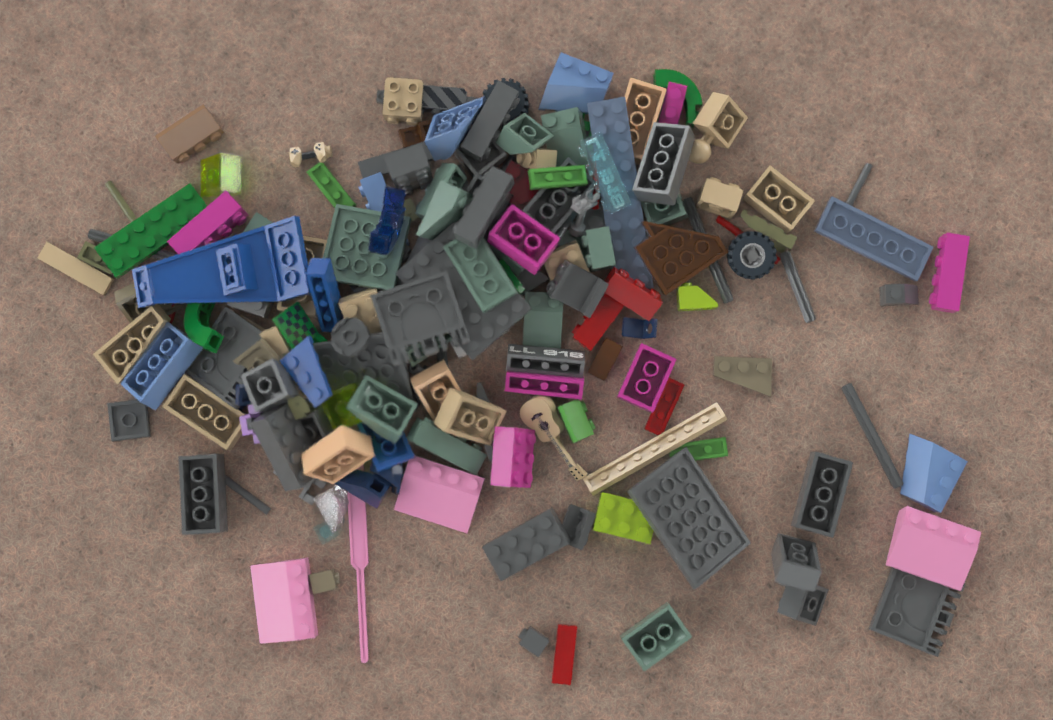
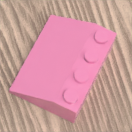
[394,455,485,533]
[886,506,981,591]
[250,557,318,644]

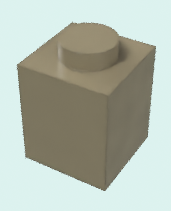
[309,568,341,594]

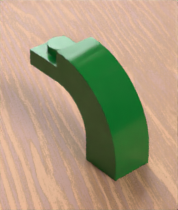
[653,69,703,128]
[184,303,224,354]

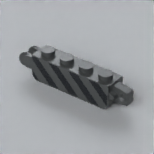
[376,85,478,116]

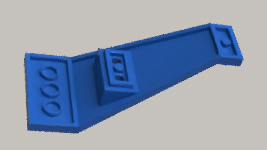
[132,216,311,308]

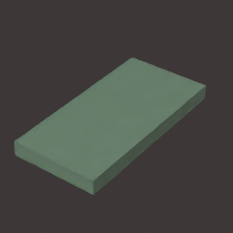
[443,238,517,314]

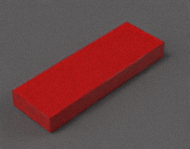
[644,378,685,435]
[551,624,577,685]

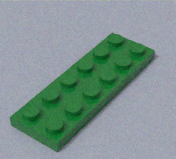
[94,183,207,279]

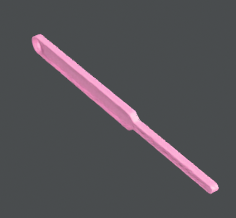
[345,420,369,663]

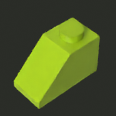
[676,283,718,312]

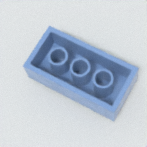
[120,322,203,410]

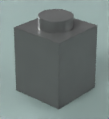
[518,626,550,658]

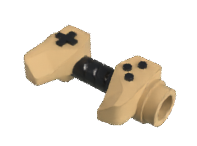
[289,142,333,167]

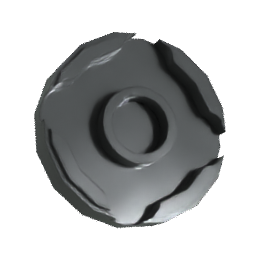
[331,318,370,357]

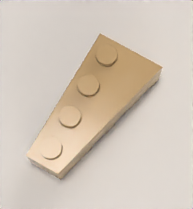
[93,305,171,384]

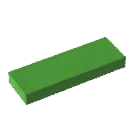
[307,162,357,208]
[528,165,588,190]
[669,437,728,461]

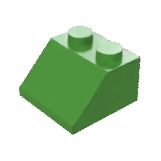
[557,399,596,444]

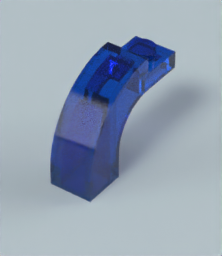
[368,186,406,255]

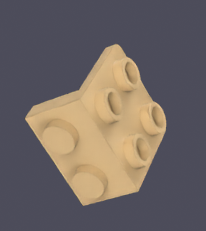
[383,78,423,125]

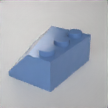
[538,52,614,114]
[424,96,486,161]
[900,434,968,513]

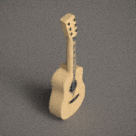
[520,395,587,480]

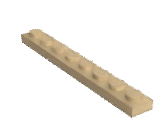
[583,402,727,496]

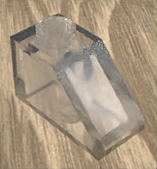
[313,486,349,533]

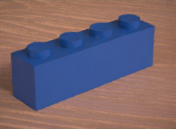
[305,258,344,332]

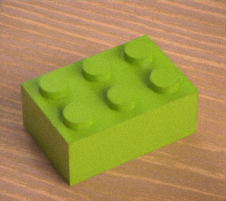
[592,492,653,544]

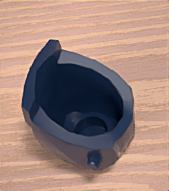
[370,462,403,495]

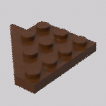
[634,221,728,295]

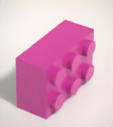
[487,204,560,275]
[616,343,677,413]
[490,426,536,488]

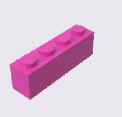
[929,232,970,313]
[505,371,584,399]

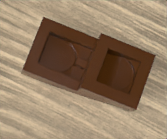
[398,120,432,148]

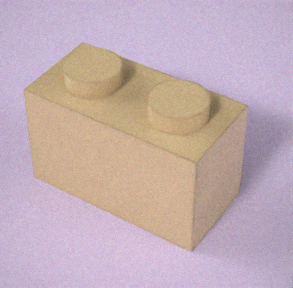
[516,148,557,169]

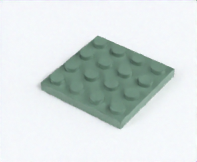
[323,204,412,291]

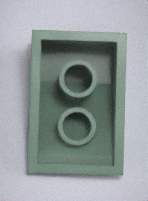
[541,107,591,169]
[416,180,473,240]
[523,291,563,349]
[347,375,418,444]

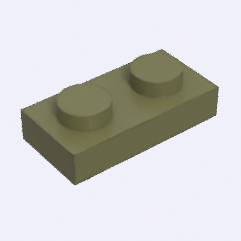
[77,241,113,275]

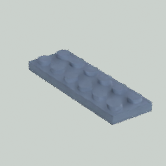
[814,196,933,282]

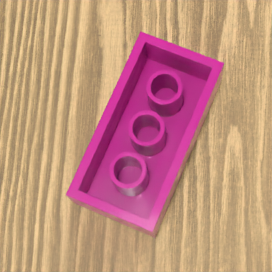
[167,191,249,254]

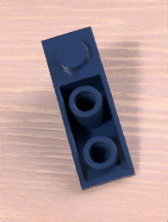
[334,469,391,509]

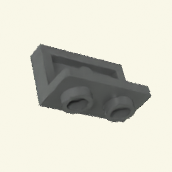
[562,504,596,551]

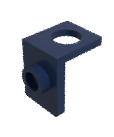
[622,317,657,339]

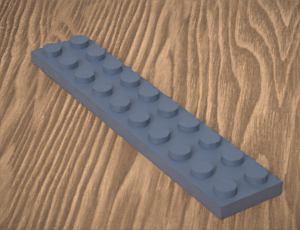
[587,97,654,289]

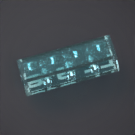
[578,132,632,214]

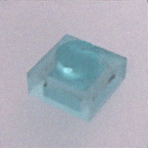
[313,518,340,545]

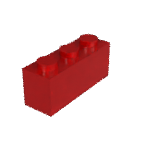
[604,267,663,321]
[571,293,624,352]

